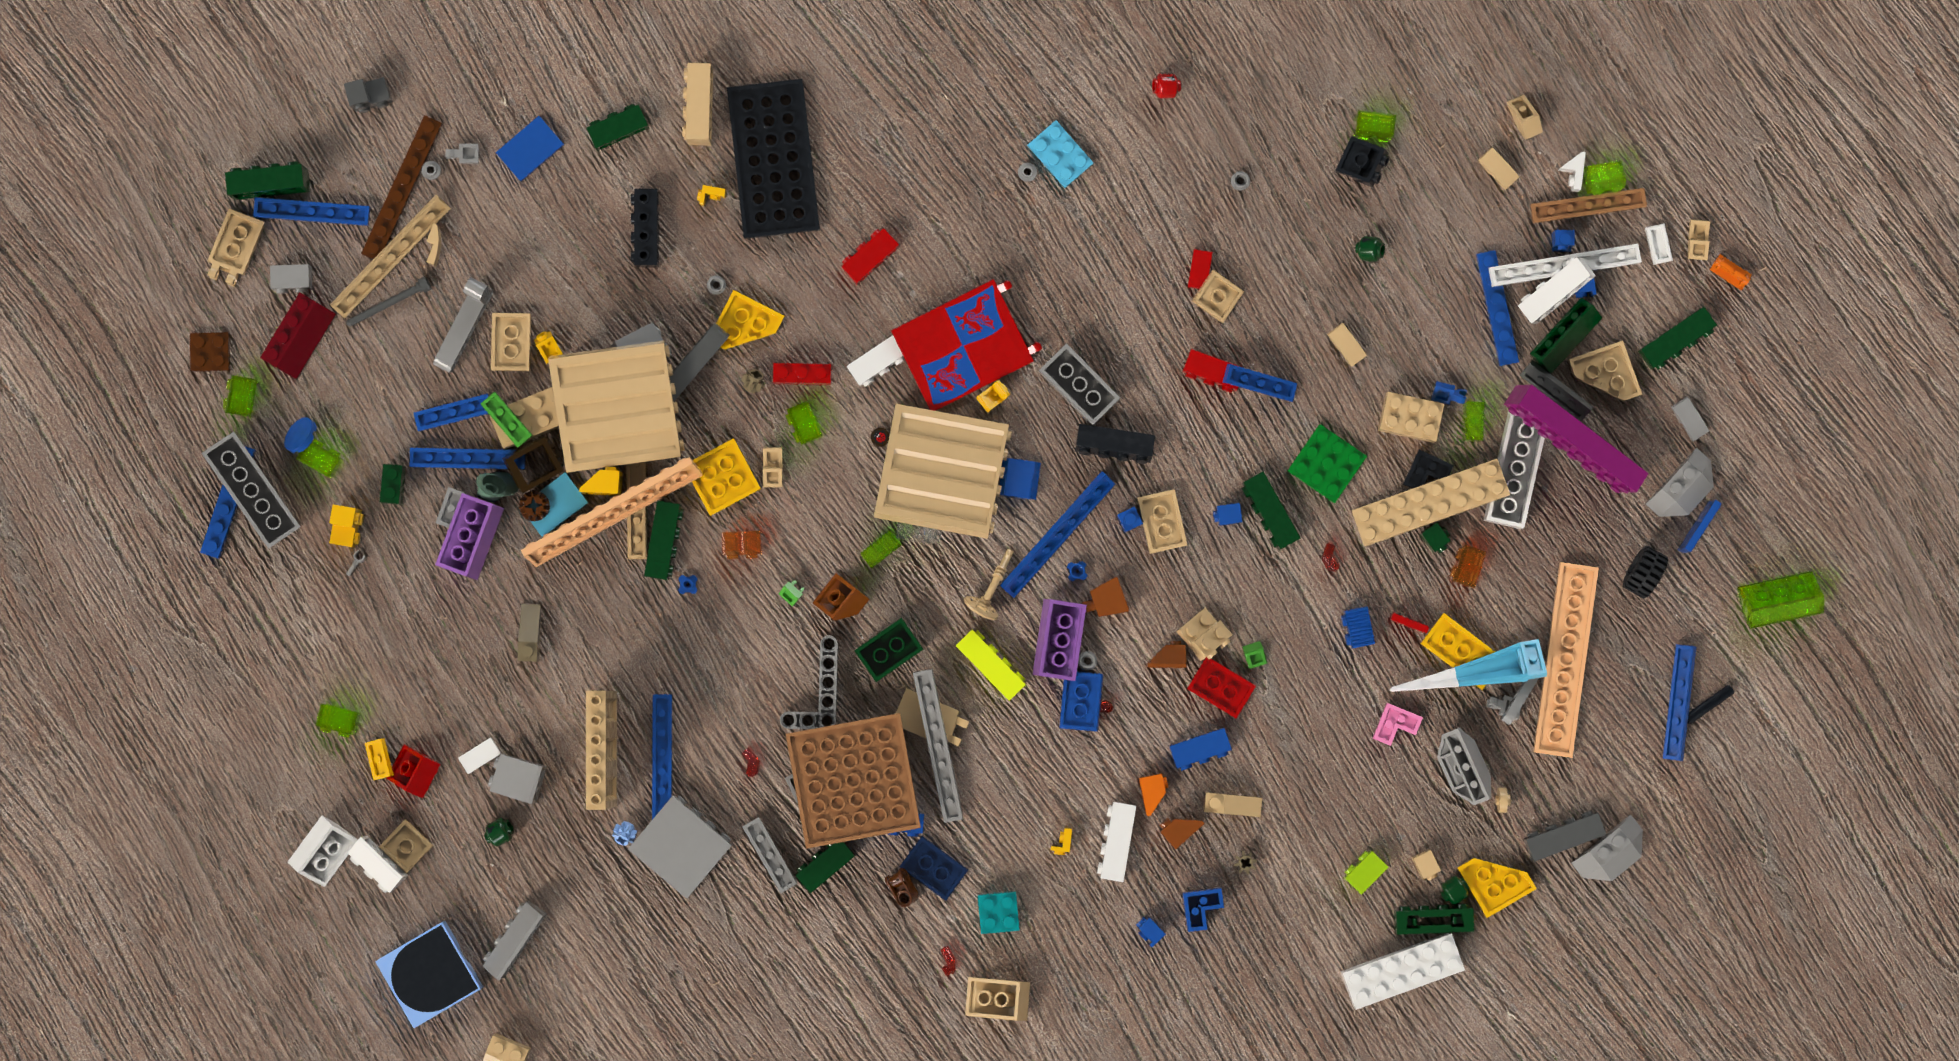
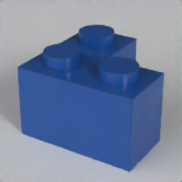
[1182,887,1224,932]

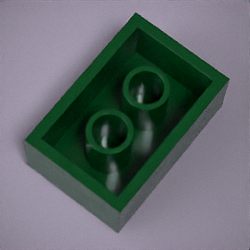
[854,618,924,683]

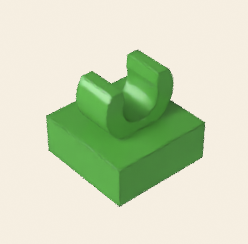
[778,580,804,607]

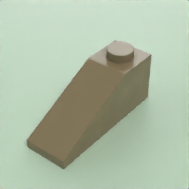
[517,604,541,662]

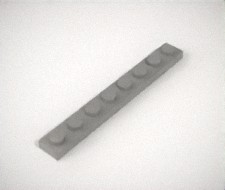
[913,668,964,823]

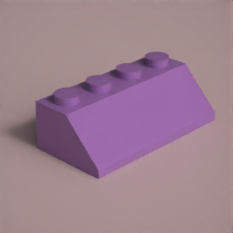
[435,493,504,580]
[1032,599,1087,681]

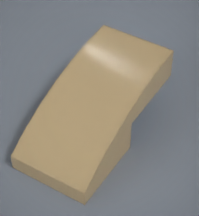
[1478,147,1519,190]
[1688,219,1710,260]
[426,224,441,267]
[1327,323,1367,367]
[763,447,783,487]

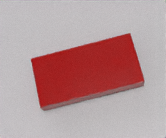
[1187,249,1213,289]
[1389,613,1429,634]

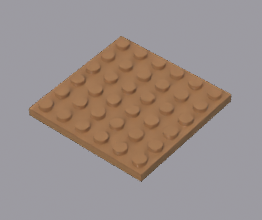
[786,713,921,849]

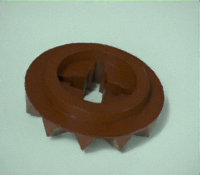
[519,490,550,521]

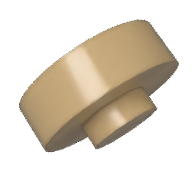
[1495,788,1511,813]

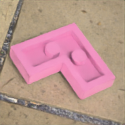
[1372,703,1423,746]

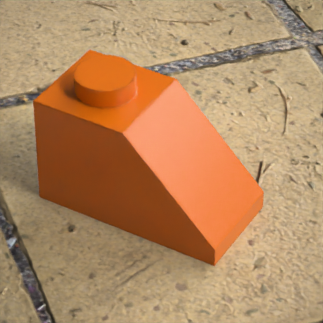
[1139,774,1168,816]

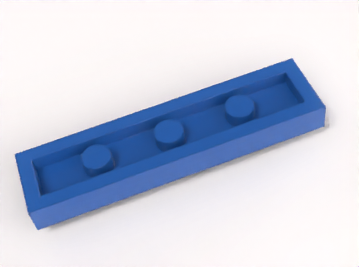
[1223,364,1297,402]
[413,394,489,432]

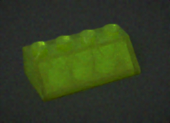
[1737,571,1824,629]

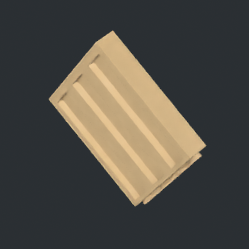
[548,340,685,473]
[874,404,1012,539]
[586,691,617,810]

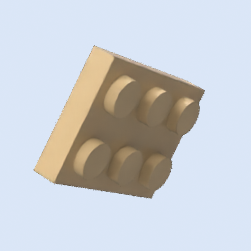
[491,313,531,371]
[1137,489,1187,554]

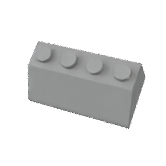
[483,901,547,981]

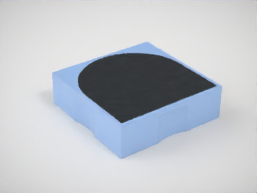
[375,921,484,1028]

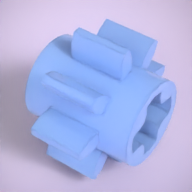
[612,821,637,845]

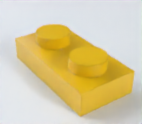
[365,738,394,780]

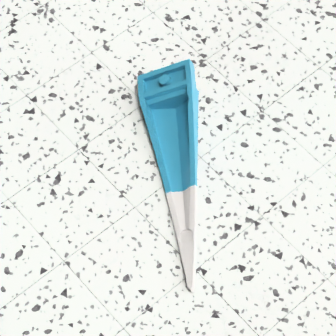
[1390,639,1547,692]

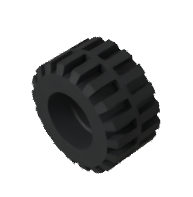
[1623,546,1668,599]

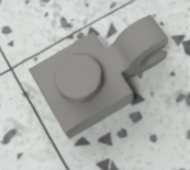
[446,144,479,164]
[1486,695,1521,720]

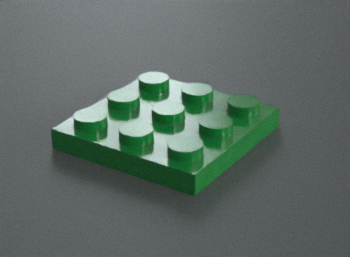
[1287,424,1367,504]

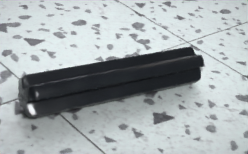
[1688,685,1735,724]

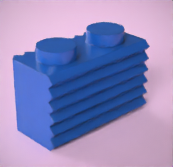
[1341,606,1375,649]

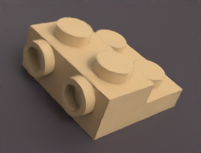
[1176,607,1232,661]

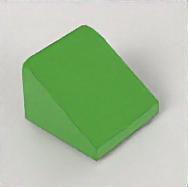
[1242,641,1267,669]

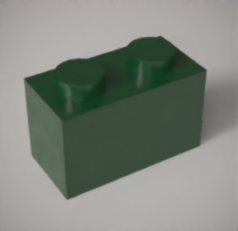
[380,464,406,505]

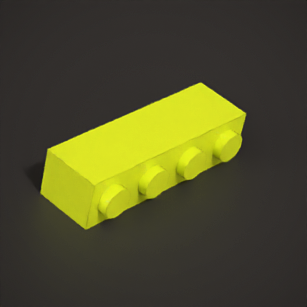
[956,630,1026,701]

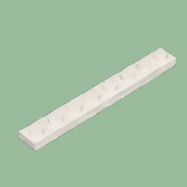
[1488,244,1642,287]

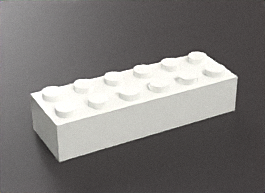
[1483,411,1545,529]
[1340,933,1465,1010]

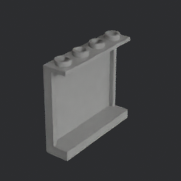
[628,795,733,899]

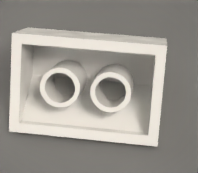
[288,815,358,887]
[348,836,409,893]

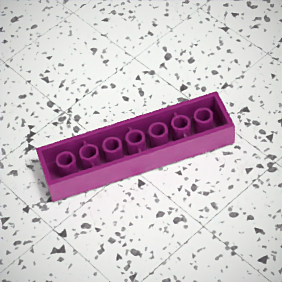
[1504,385,1649,493]

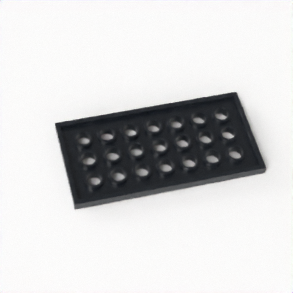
[727,79,820,239]

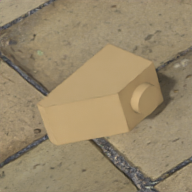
[1507,95,1543,140]

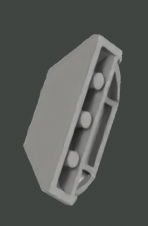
[1645,448,1714,517]
[1437,727,1491,805]
[1571,815,1643,881]

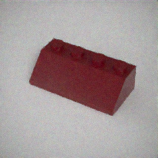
[260,292,336,379]

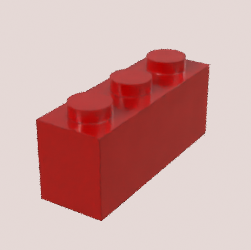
[841,228,899,285]
[1182,349,1243,393]
[773,363,832,385]

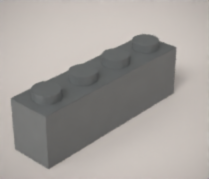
[1523,810,1606,862]

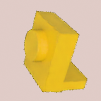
[976,380,1010,413]

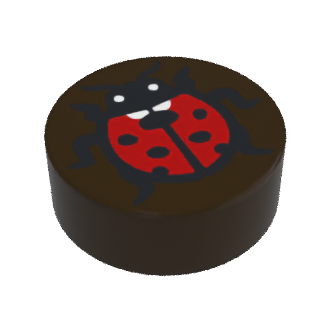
[871,428,890,447]

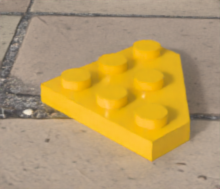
[716,290,785,350]
[1457,858,1537,918]

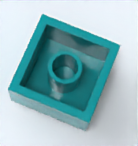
[977,891,1020,934]

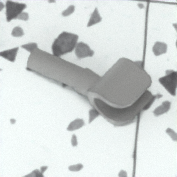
[346,550,366,576]

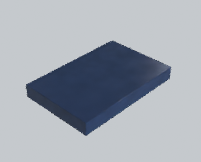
[899,836,968,901]

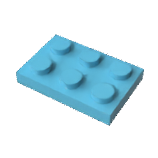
[1027,120,1094,189]

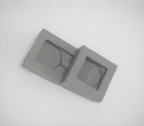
[1671,397,1709,442]

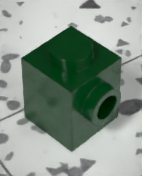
[1419,523,1450,554]

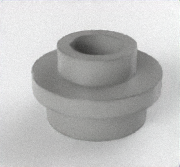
[422,161,441,180]
[1018,163,1037,182]
[1231,171,1250,191]
[707,276,726,295]
[1078,651,1097,671]

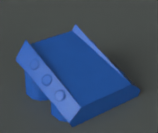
[999,458,1041,500]

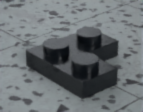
[1402,449,1454,489]

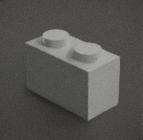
[270,264,312,294]

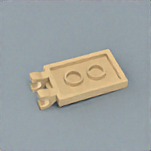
[207,209,266,287]
[895,688,969,746]

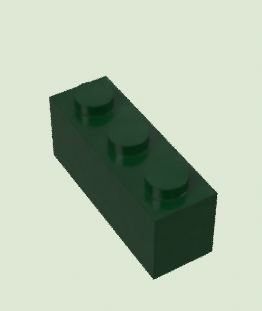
[586,104,649,151]
[796,842,855,893]

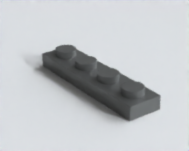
[1520,360,1593,422]

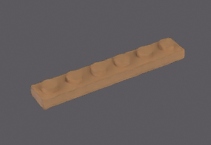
[1530,188,1647,224]

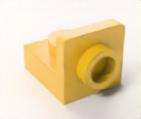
[697,185,727,206]
[534,331,563,364]
[1050,828,1072,855]

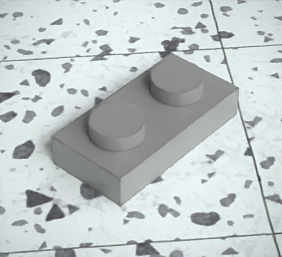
[436,487,467,528]

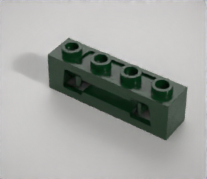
[1394,904,1474,935]

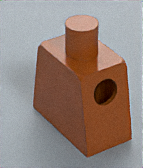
[1081,577,1129,617]

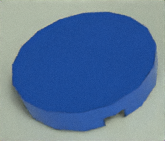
[284,417,317,453]

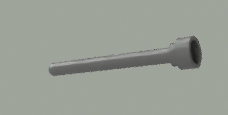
[346,276,432,327]

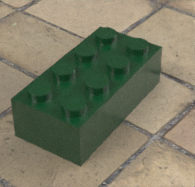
[225,161,311,200]

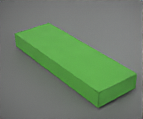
[481,392,533,448]

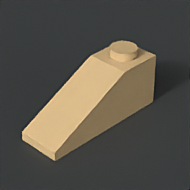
[1203,792,1262,817]

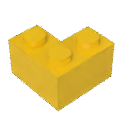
[329,504,364,548]

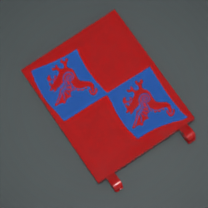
[891,279,1042,411]

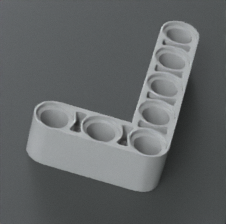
[433,277,493,373]
[780,635,838,729]

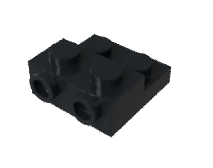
[1336,136,1390,187]

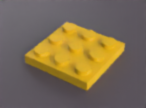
[692,438,761,516]

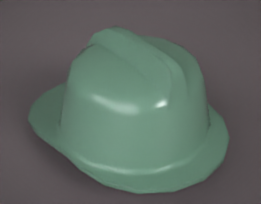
[476,472,519,502]

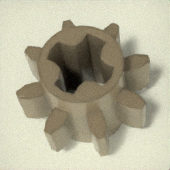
[741,369,766,393]
[1233,851,1257,875]

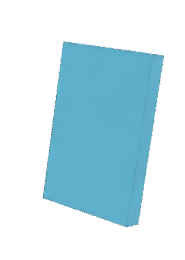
[526,472,589,537]

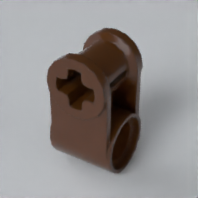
[885,868,919,907]

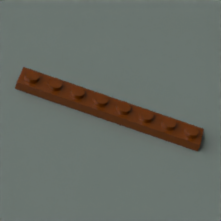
[361,115,443,259]

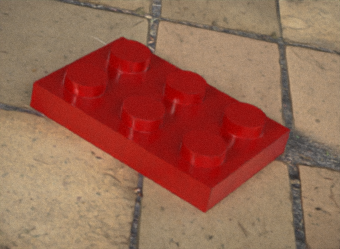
[1187,657,1256,719]

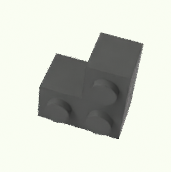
[344,77,393,113]

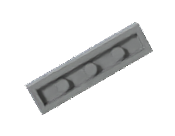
[742,817,798,893]

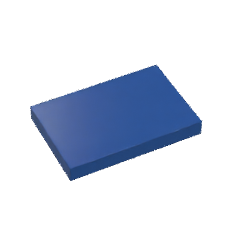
[496,116,564,182]
[1677,500,1721,553]
[1059,672,1104,732]

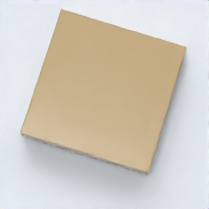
[1191,270,1244,323]
[379,819,434,874]

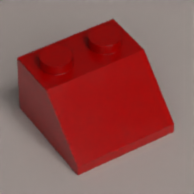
[386,744,441,798]

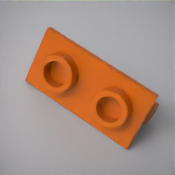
[1709,254,1752,291]

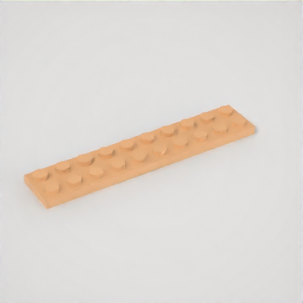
[521,457,703,567]
[1533,562,1599,758]

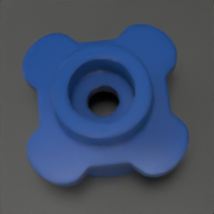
[1067,561,1087,581]
[678,575,698,594]

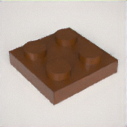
[190,332,230,372]

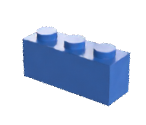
[1169,728,1232,771]

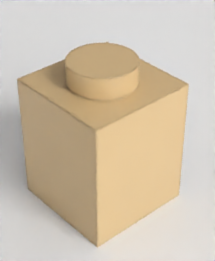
[1411,849,1441,881]

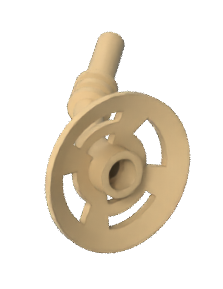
[964,549,1014,620]

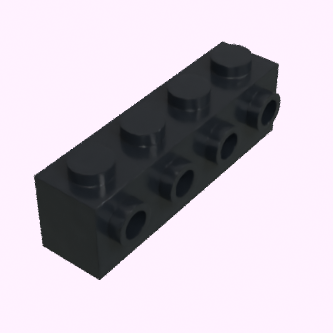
[631,189,659,267]
[1075,424,1155,464]

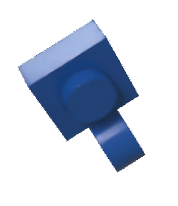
[1431,381,1467,405]

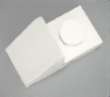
[1558,152,1586,193]

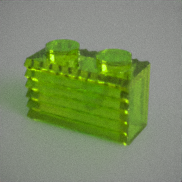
[1354,110,1396,142]
[1583,160,1627,195]
[223,375,257,418]
[785,401,823,446]
[1462,401,1485,442]
[296,438,343,479]
[860,530,901,569]
[315,703,361,738]

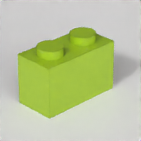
[1343,850,1389,895]

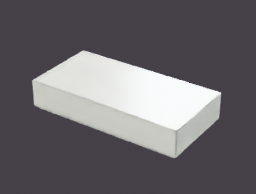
[1645,223,1673,265]
[458,737,501,774]

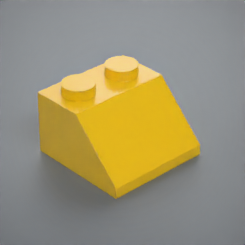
[579,466,623,496]

